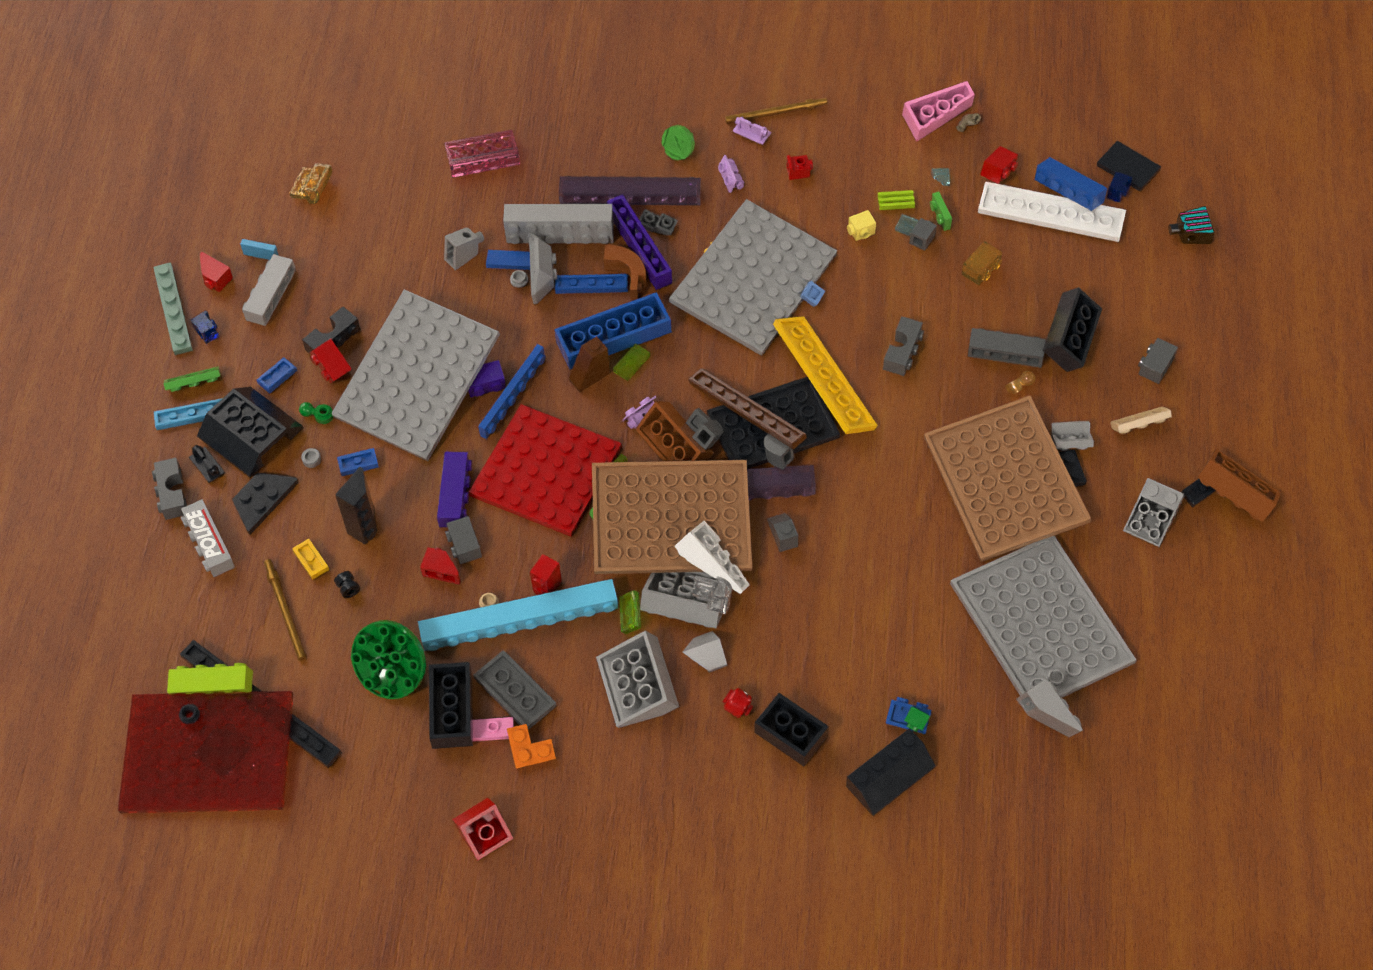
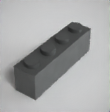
[967,328,1046,368]

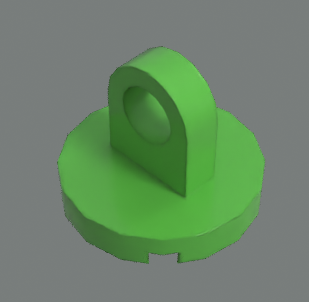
[661,125,695,160]

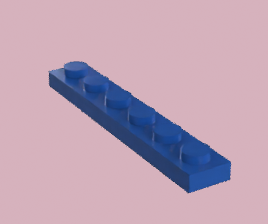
[478,344,546,439]

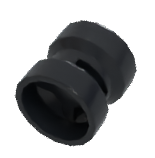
[334,571,360,598]

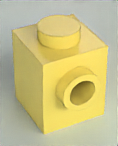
[847,210,876,241]

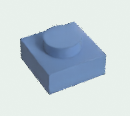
[800,281,825,307]

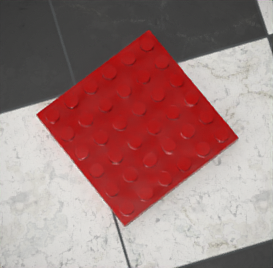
[468,404,622,537]

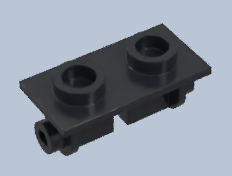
[189,445,225,483]

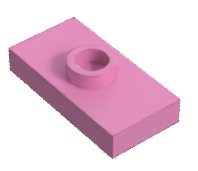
[472,717,514,741]

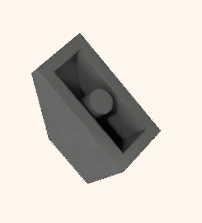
[767,513,798,552]

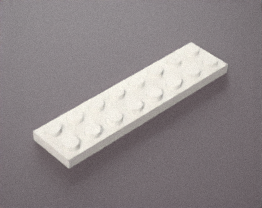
[978,182,1126,242]

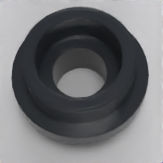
[179,704,200,724]

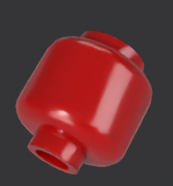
[722,688,754,718]

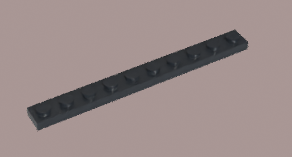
[180,640,342,768]

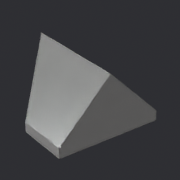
[683,631,727,673]

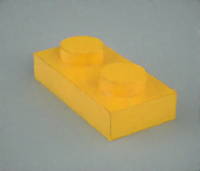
[292,539,329,580]

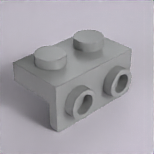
[1051,421,1094,451]

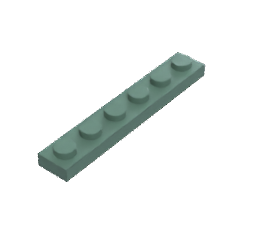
[153,262,193,355]

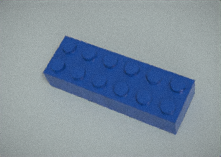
[554,292,672,370]

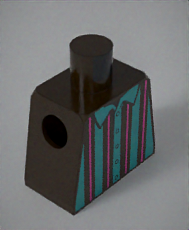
[1168,206,1215,244]

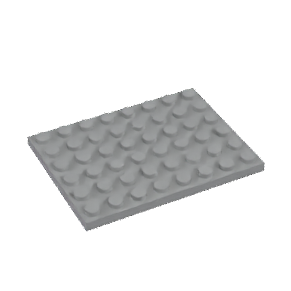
[669,199,837,356]
[332,289,500,461]
[950,536,1136,698]

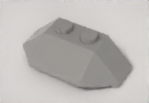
[529,233,557,304]

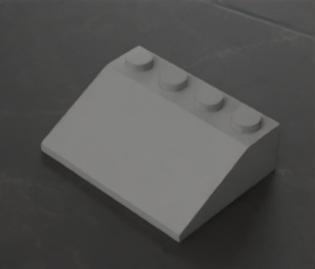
[640,572,730,628]
[596,630,679,728]

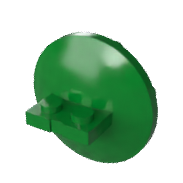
[351,620,426,699]

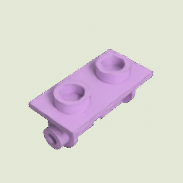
[733,117,771,145]
[718,155,744,193]
[622,396,656,429]

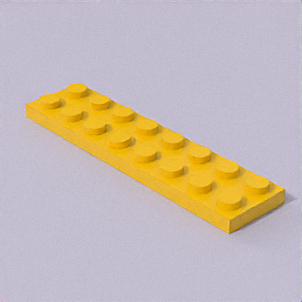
[773,316,878,434]

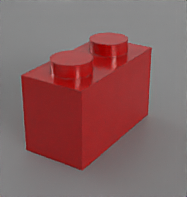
[980,146,1018,184]
[309,338,352,383]
[530,554,562,595]

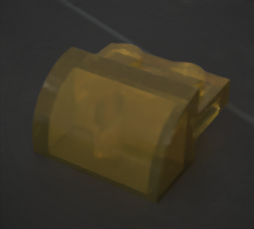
[289,164,333,204]

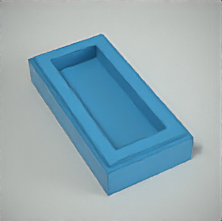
[240,239,279,260]

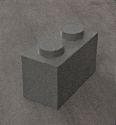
[1138,338,1178,384]
[445,516,482,564]

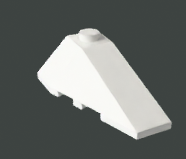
[675,521,750,594]

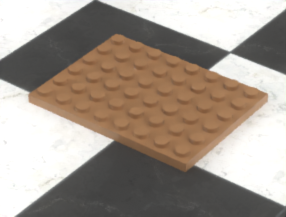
[924,396,1091,562]
[592,460,752,574]

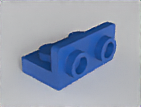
[886,697,932,734]

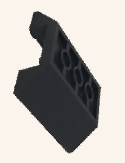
[197,387,304,478]

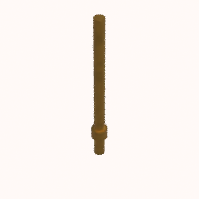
[725,98,827,123]
[264,559,306,661]

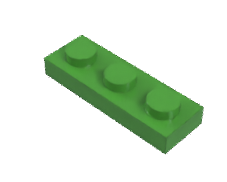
[163,366,221,392]

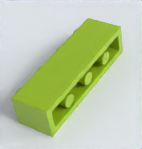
[167,663,253,698]

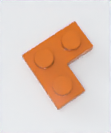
[507,724,556,769]

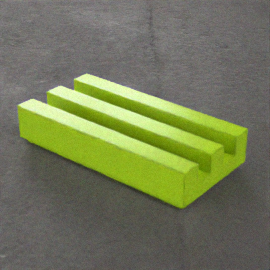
[878,190,915,210]

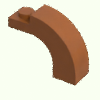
[604,245,646,300]

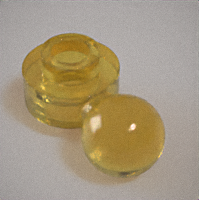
[1005,371,1036,394]

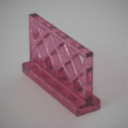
[444,130,520,178]

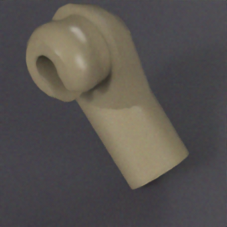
[956,113,981,132]

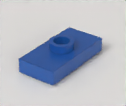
[256,357,297,394]

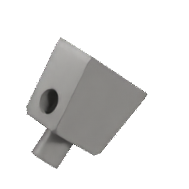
[444,228,484,270]

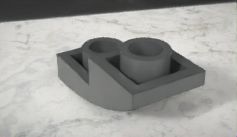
[639,209,678,235]

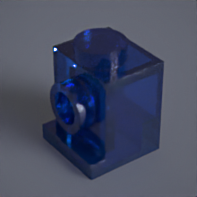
[1107,172,1133,203]
[191,310,219,344]

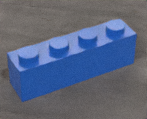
[1034,157,1107,211]

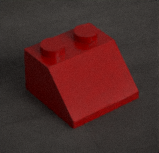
[452,798,513,860]

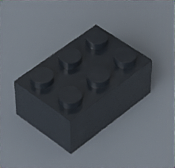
[754,693,829,766]

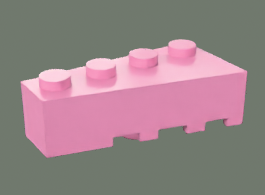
[902,81,975,141]

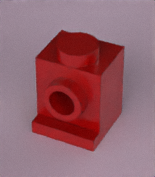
[786,155,813,180]

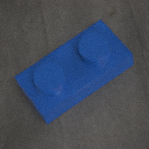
[337,448,379,476]

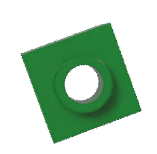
[904,706,931,732]

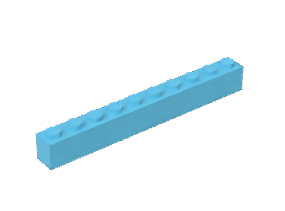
[418,579,618,651]

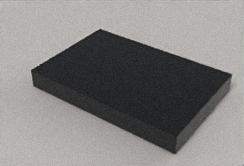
[1096,141,1161,192]

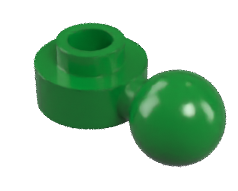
[299,402,333,424]

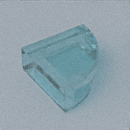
[931,168,950,186]

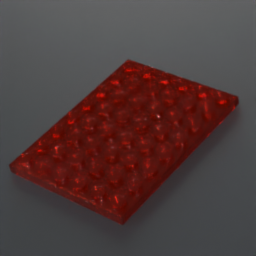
[118,691,293,813]

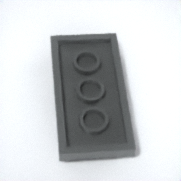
[473,650,557,730]

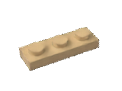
[1111,406,1172,433]

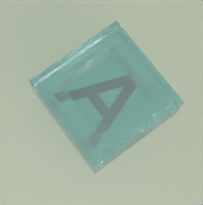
[895,214,919,236]

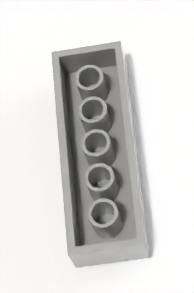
[503,204,614,244]

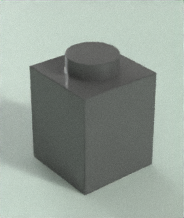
[909,218,937,251]

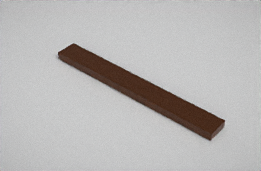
[689,368,807,450]

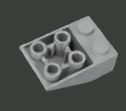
[1123,478,1184,547]
[1016,679,1083,737]

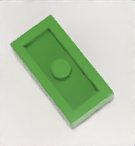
[930,192,952,231]

